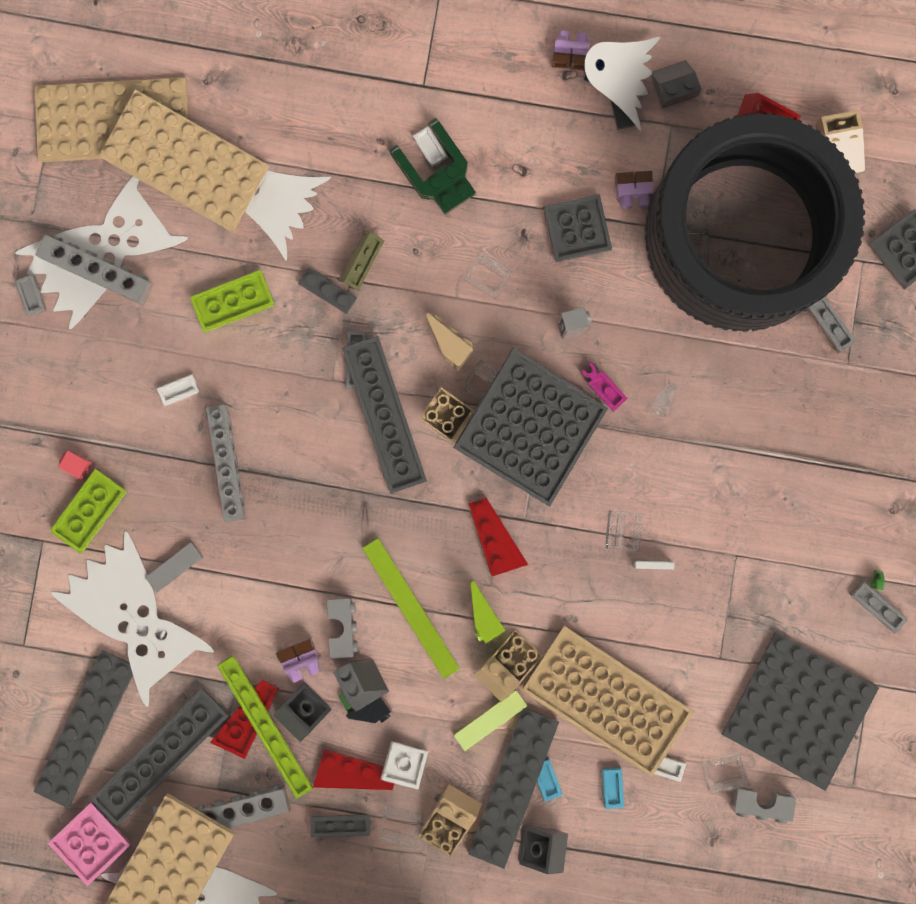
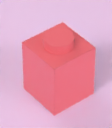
[58,451,93,479]

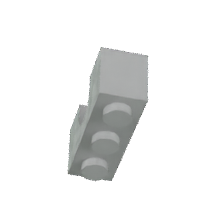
[327,598,358,658]
[731,786,796,823]

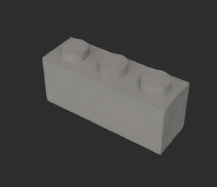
[557,307,591,340]

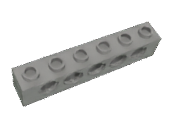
[35,234,153,305]
[206,405,247,522]
[193,784,291,828]

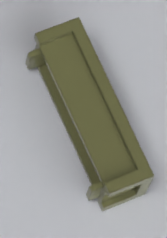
[337,230,385,291]

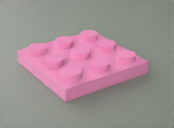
[48,802,132,886]

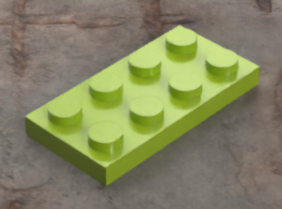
[190,270,276,333]
[50,469,128,554]

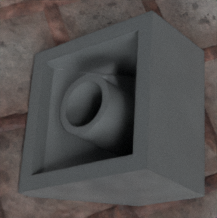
[651,60,701,108]
[333,661,390,711]
[273,682,332,742]
[519,825,568,874]

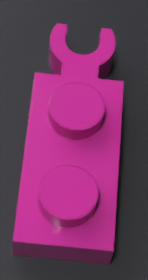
[581,363,628,412]

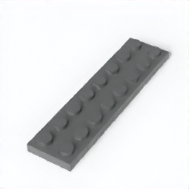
[342,336,427,493]
[33,650,133,808]
[90,688,229,827]
[468,708,559,869]

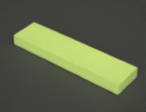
[453,690,527,751]

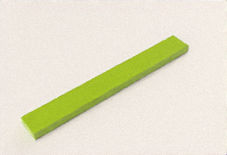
[362,538,460,679]
[217,655,313,799]

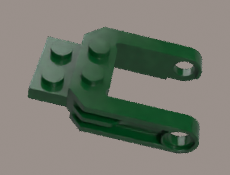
[389,118,476,215]

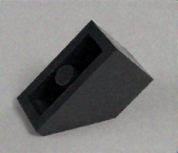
[346,696,392,723]

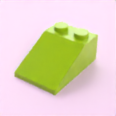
[470,580,505,644]

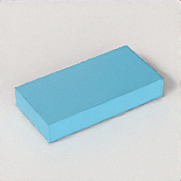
[537,758,563,802]
[602,767,624,809]

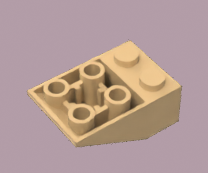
[816,110,865,173]
[426,313,473,371]
[419,387,474,445]
[474,629,543,702]
[418,784,482,857]

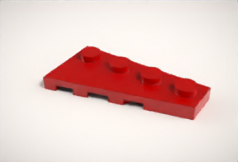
[468,498,528,577]
[210,680,279,759]
[313,749,395,790]

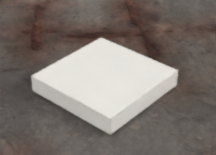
[380,741,428,790]

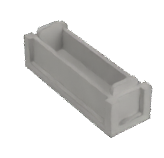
[806,297,856,354]

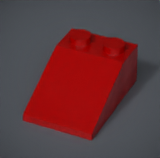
[738,93,801,121]

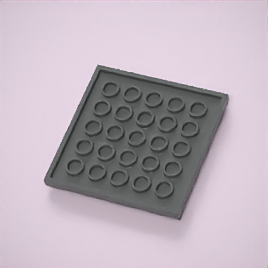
[453,348,608,507]
[722,632,879,791]

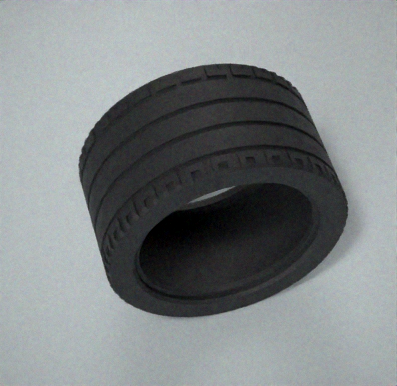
[645,113,865,332]

